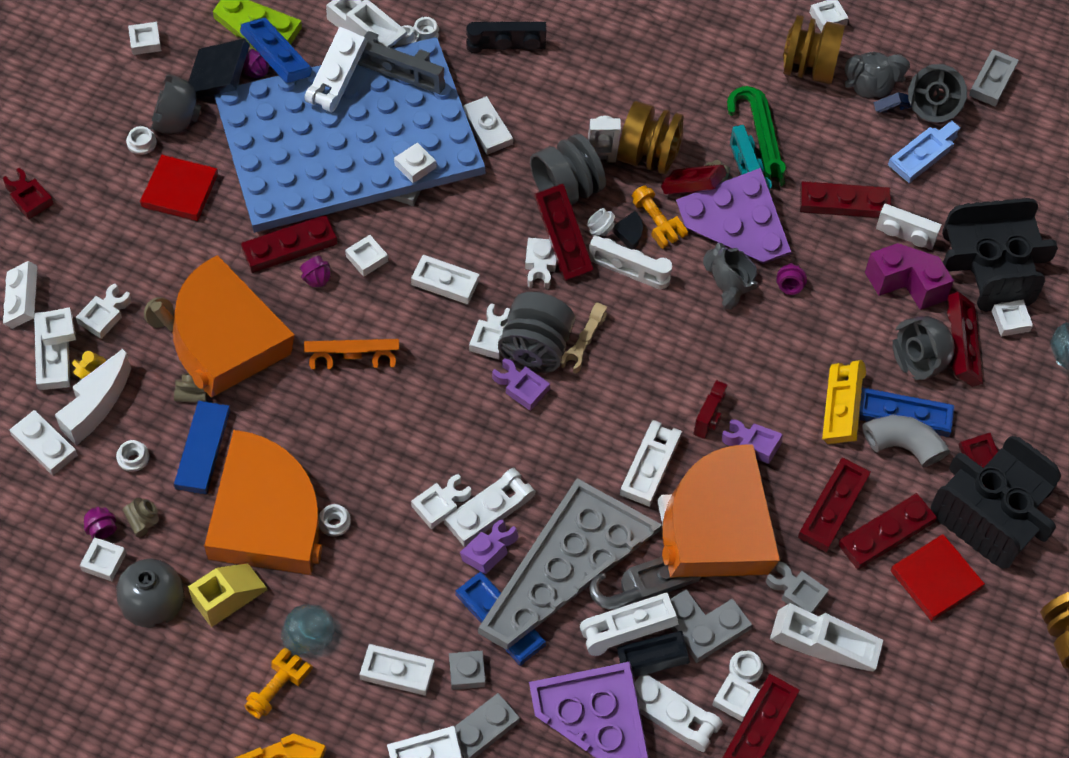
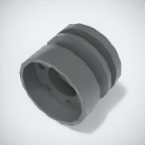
[530,133,606,205]
[498,292,575,373]

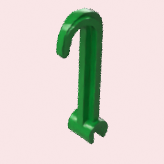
[727,86,786,187]

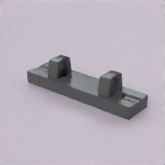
[357,31,445,94]

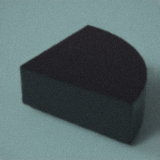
[612,211,643,250]

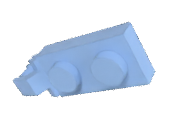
[888,121,960,183]

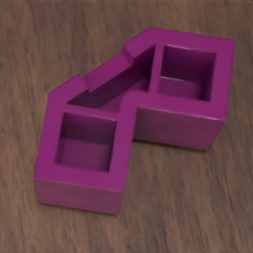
[865,243,954,310]

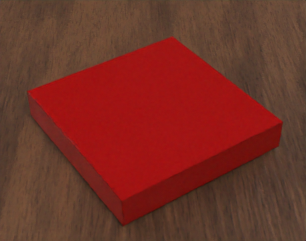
[140,154,218,221]
[890,534,985,622]

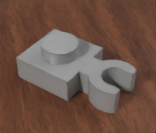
[766,562,829,613]

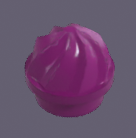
[243,48,269,79]
[300,256,331,287]
[776,263,807,295]
[84,507,117,540]

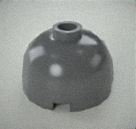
[908,64,967,122]
[150,73,201,134]
[892,316,955,380]
[116,558,185,628]

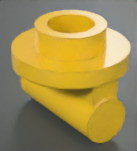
[72,351,106,379]

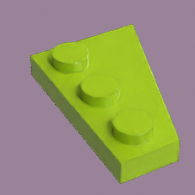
[213,0,302,52]

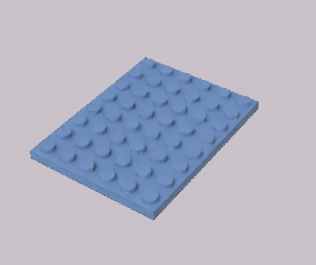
[214,37,486,233]

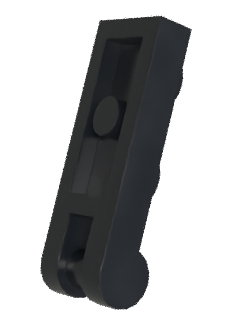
[466,22,547,53]

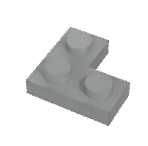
[670,590,752,663]

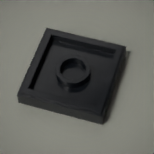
[188,38,250,99]

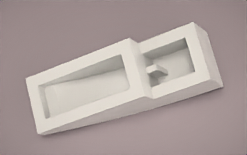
[326,0,407,48]
[55,349,131,446]
[770,603,883,672]

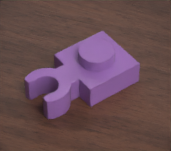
[492,358,550,411]
[722,420,783,464]
[460,519,519,574]

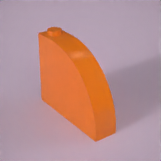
[173,255,295,398]
[204,430,322,575]
[662,444,780,578]

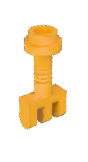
[632,185,688,249]
[244,647,313,719]

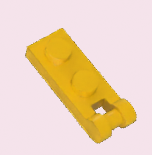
[822,360,866,444]

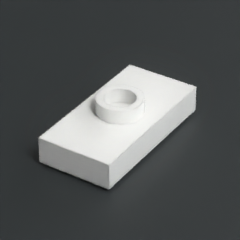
[463,96,513,155]

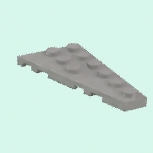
[478,478,662,650]

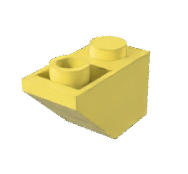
[188,563,267,627]

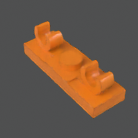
[304,339,400,369]

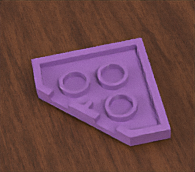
[676,168,792,264]
[529,662,649,758]

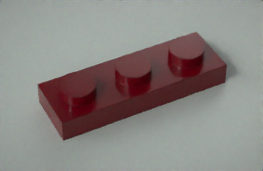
[800,181,891,218]
[533,183,594,280]
[240,215,337,273]
[947,291,983,387]
[798,457,871,553]
[838,493,937,570]
[722,674,800,758]

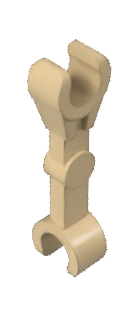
[561,303,607,373]

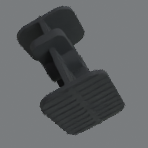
[942,198,1058,312]
[930,436,1061,569]

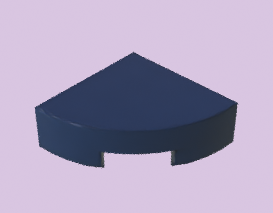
[873,92,912,113]

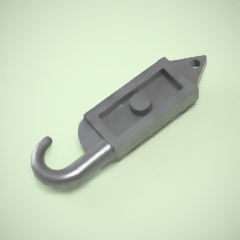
[589,557,701,609]

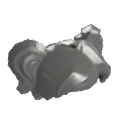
[845,52,910,98]
[703,243,758,310]

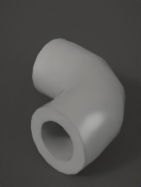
[863,415,950,467]

